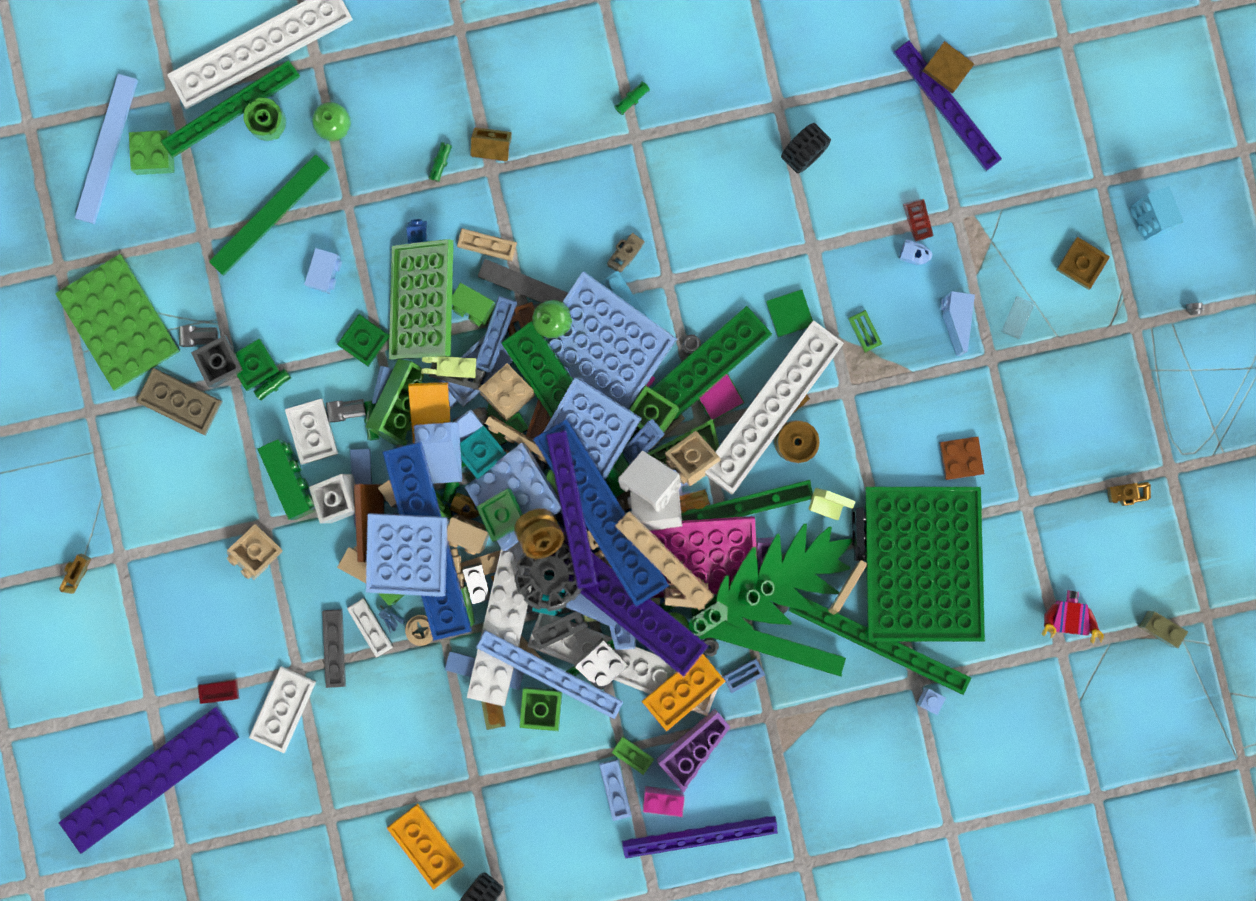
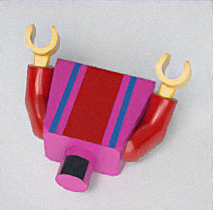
[1041,590,1104,643]

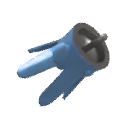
[378,605,406,633]

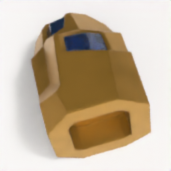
[449,492,480,519]

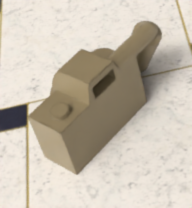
[607,233,645,273]

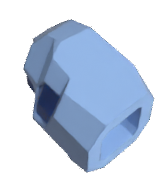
[899,239,932,265]

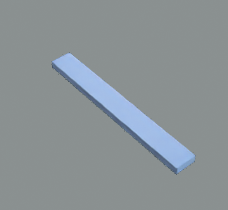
[75,74,138,224]
[476,630,623,719]

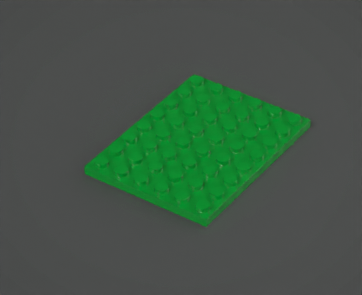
[865,487,985,642]

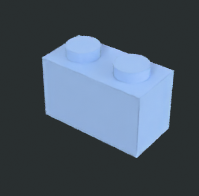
[304,248,342,294]

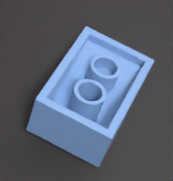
[940,291,975,356]
[414,422,462,484]

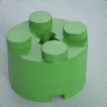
[243,98,286,141]

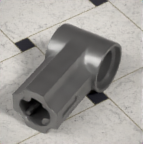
[179,326,218,347]
[326,399,366,423]

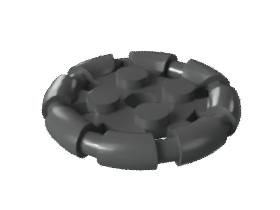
[515,543,582,611]

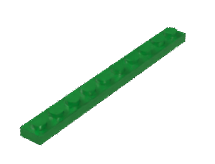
[788,597,971,695]

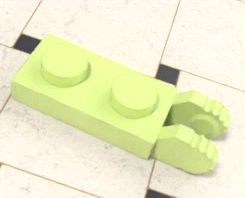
[421,357,477,378]

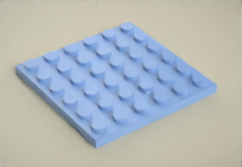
[545,272,677,410]

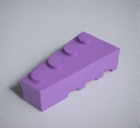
[657,709,730,793]

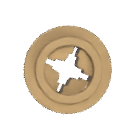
[405,615,433,646]

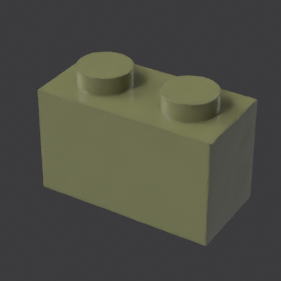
[1139,611,1188,648]

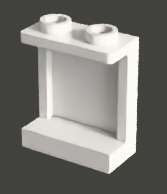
[618,451,681,511]

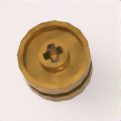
[774,420,820,463]
[514,509,564,559]

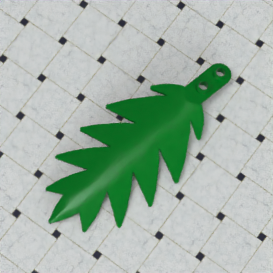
[688,523,852,636]

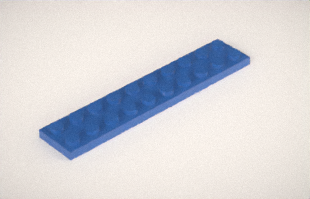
[533,419,669,606]
[383,442,472,641]

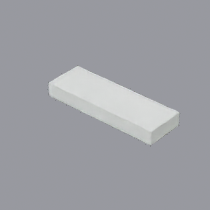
[347,598,393,658]

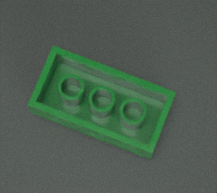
[257,439,316,520]

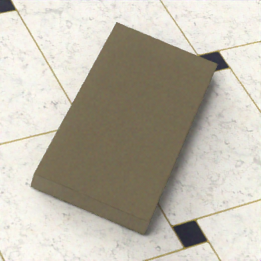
[136,368,223,436]

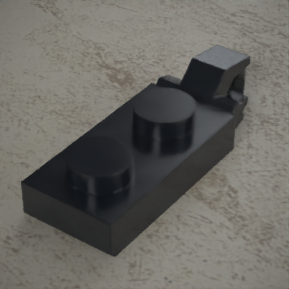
[852,508,866,561]

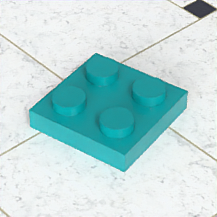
[460,425,507,480]

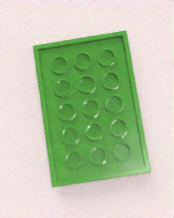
[389,239,453,360]
[55,254,180,391]

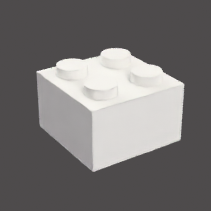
[309,474,355,523]

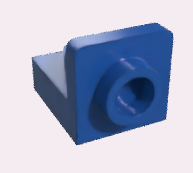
[407,219,428,244]

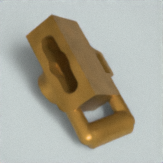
[1107,482,1151,506]
[59,553,92,594]

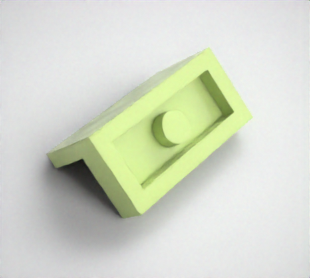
[809,488,855,520]

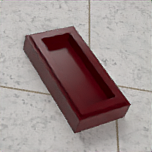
[198,680,240,704]

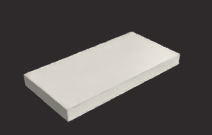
[249,666,316,753]

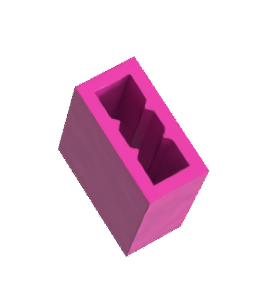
[643,786,685,817]

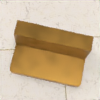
[471,127,512,161]

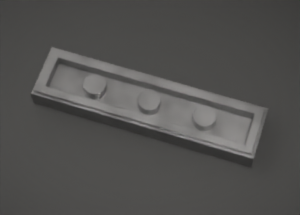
[322,609,346,688]

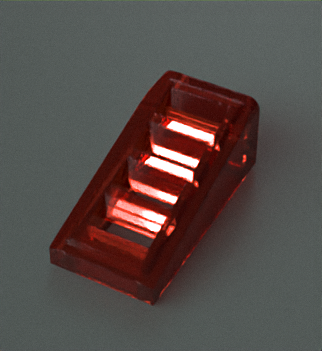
[903,199,934,242]

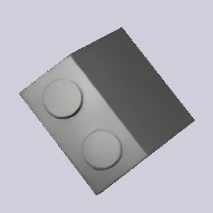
[191,335,243,388]

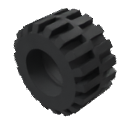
[781,123,831,174]
[459,872,503,901]

